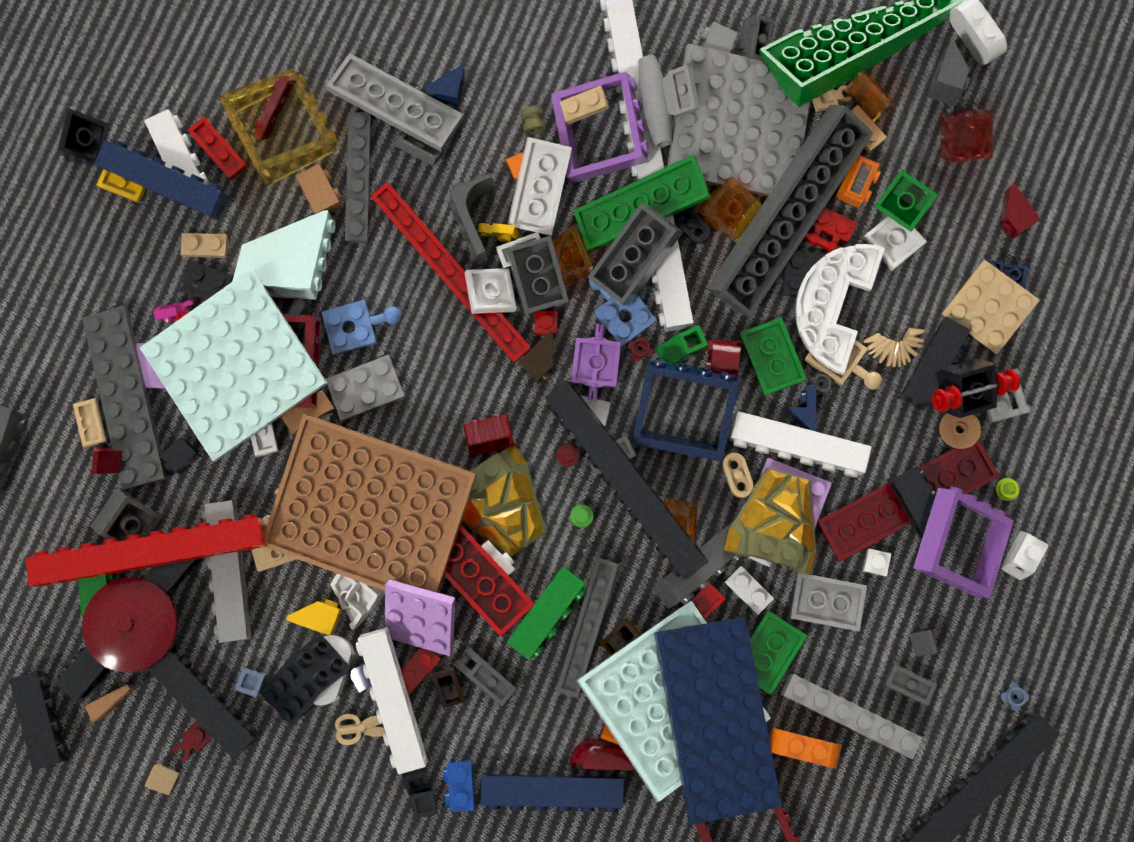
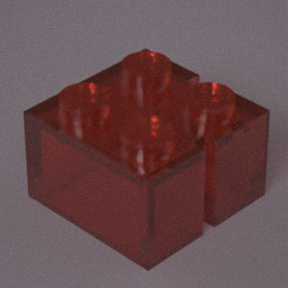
[940,109,993,163]

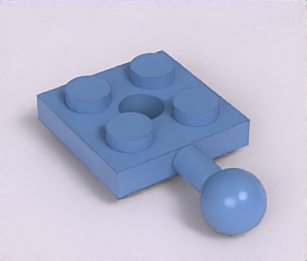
[589,279,657,347]
[322,300,401,356]

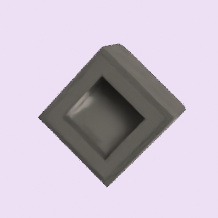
[910,630,938,656]

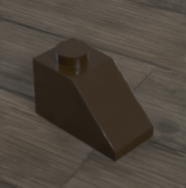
[518,331,553,385]

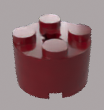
[706,339,741,377]

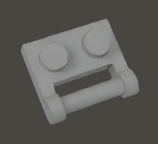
[987,368,1032,423]

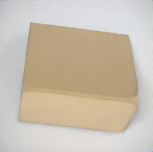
[145,763,180,795]

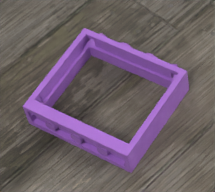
[551,71,650,183]
[913,486,1014,599]

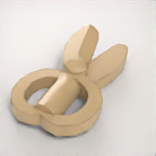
[335,714,385,745]

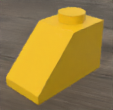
[286,599,343,635]

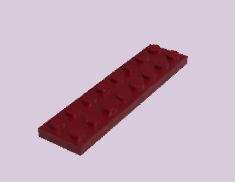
[817,439,1000,562]

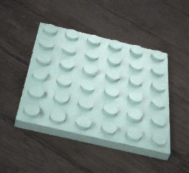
[140,269,328,462]
[576,601,771,802]

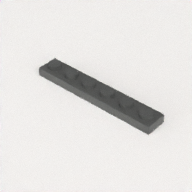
[345,112,372,243]
[556,557,619,698]

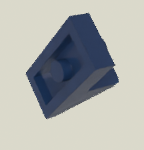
[786,385,817,431]

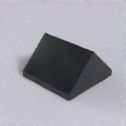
[57,108,109,166]

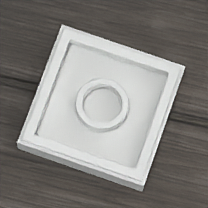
[863,217,927,271]
[465,268,517,314]

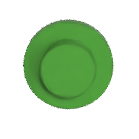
[570,505,593,528]

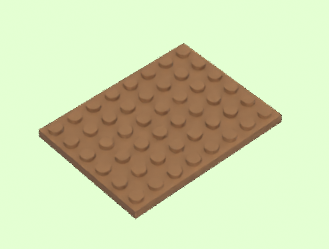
[265,414,477,593]

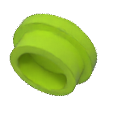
[995,478,1019,501]

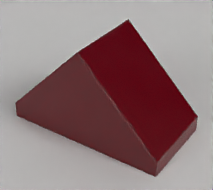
[91,446,122,474]

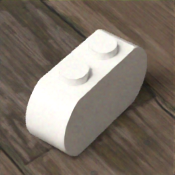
[950,0,1007,65]
[314,635,355,705]

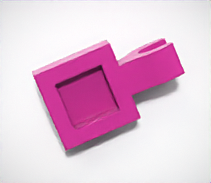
[153,300,194,322]

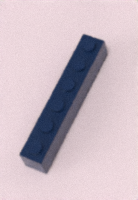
[94,140,230,221]
[481,774,624,812]

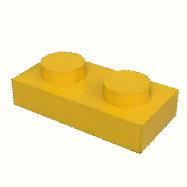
[97,170,146,203]

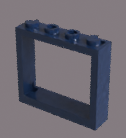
[632,359,739,462]

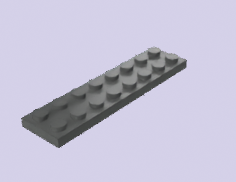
[82,305,168,491]

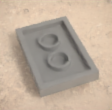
[325,355,405,422]
[790,572,867,632]

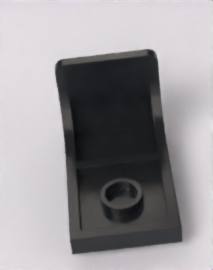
[261,635,350,727]

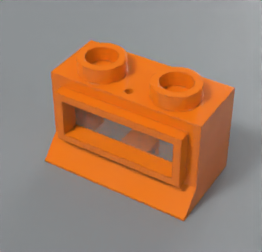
[834,154,881,208]

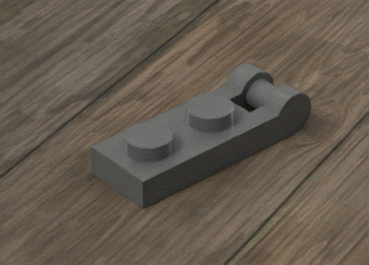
[453,646,517,707]

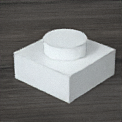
[863,549,891,576]

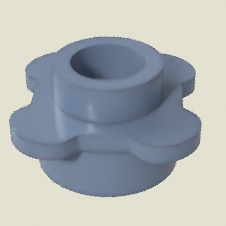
[1001,683,1029,711]

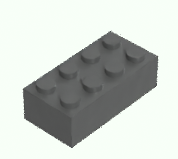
[588,203,683,305]

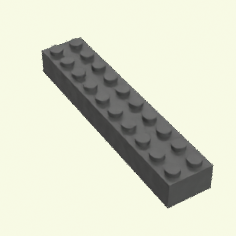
[707,105,874,317]

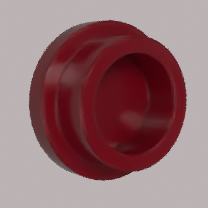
[557,444,579,467]

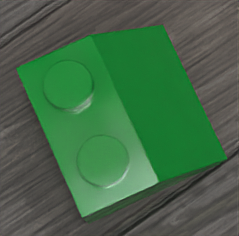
[874,169,939,232]

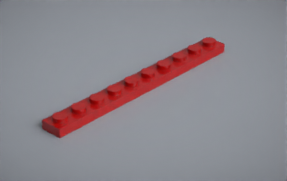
[371,182,531,363]

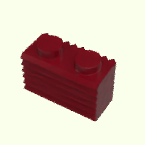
[463,414,515,457]

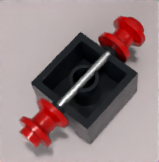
[931,358,1021,418]

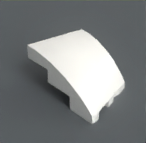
[330,574,385,630]

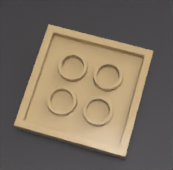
[942,260,1040,354]

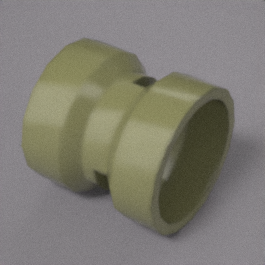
[520,105,546,135]

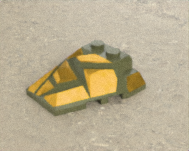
[462,446,547,557]
[722,468,817,576]

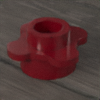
[627,336,653,362]

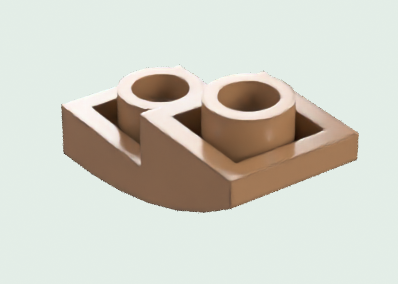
[281,390,334,435]

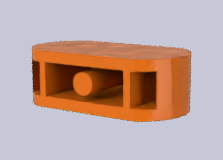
[769,728,842,769]

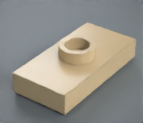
[73,398,107,448]
[251,547,298,572]

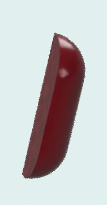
[570,739,636,770]

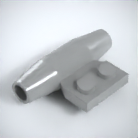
[638,55,700,147]

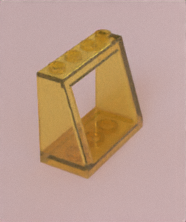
[218,68,338,186]

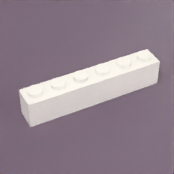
[729,411,871,478]
[356,627,428,775]

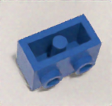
[444,760,475,812]

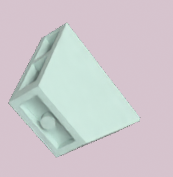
[232,210,335,300]

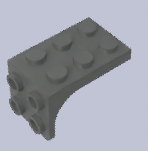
[449,173,494,266]

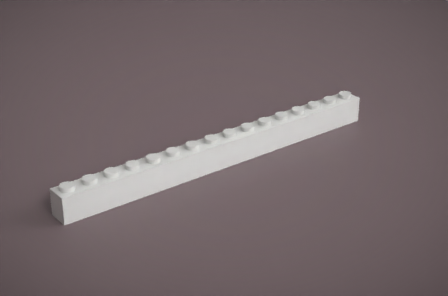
[600,0,693,332]

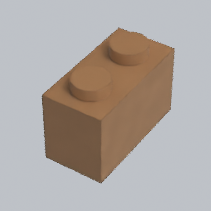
[295,164,343,214]

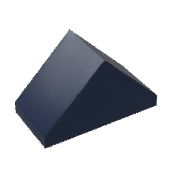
[424,65,465,106]

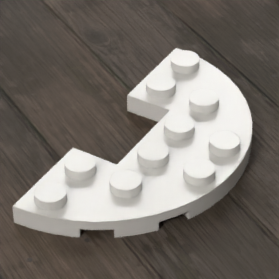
[795,244,885,375]

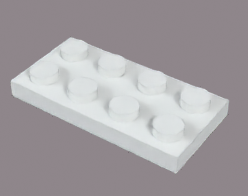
[508,137,572,236]

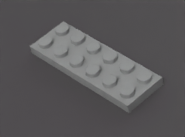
[326,53,464,152]

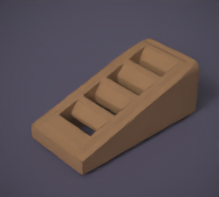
[85,684,136,723]

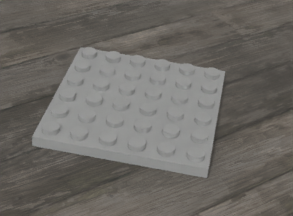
[667,44,809,197]

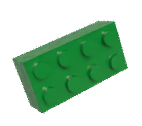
[506,567,586,660]

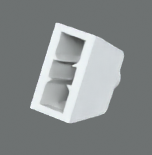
[1000,531,1048,580]

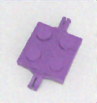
[571,324,622,401]

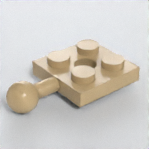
[804,340,882,390]

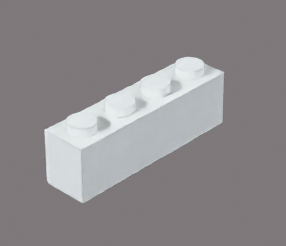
[144,109,210,185]

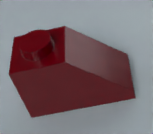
[1000,183,1041,239]

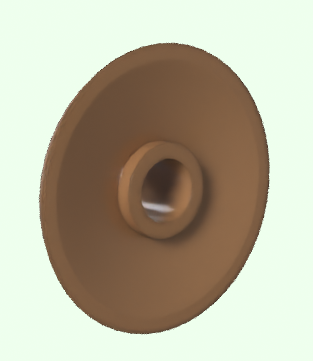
[939,413,981,449]

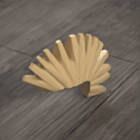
[864,328,924,367]

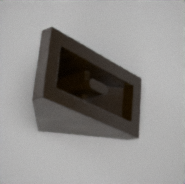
[600,617,642,656]
[431,667,465,708]

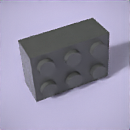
[506,236,569,314]

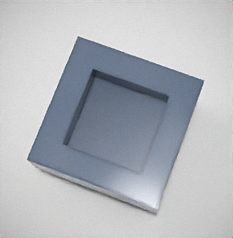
[235,667,266,698]

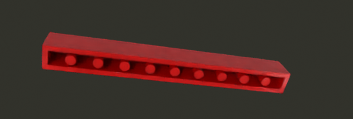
[25,514,267,587]

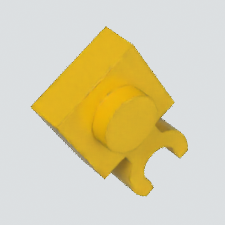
[477,223,519,243]

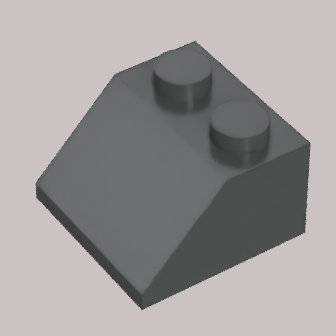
[926,41,970,105]
[90,488,163,542]

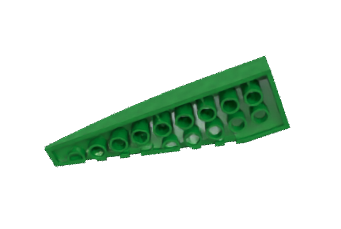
[759,0,965,107]

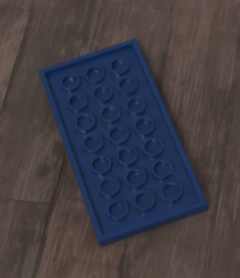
[654,617,782,825]

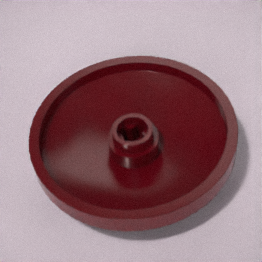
[82,578,178,672]

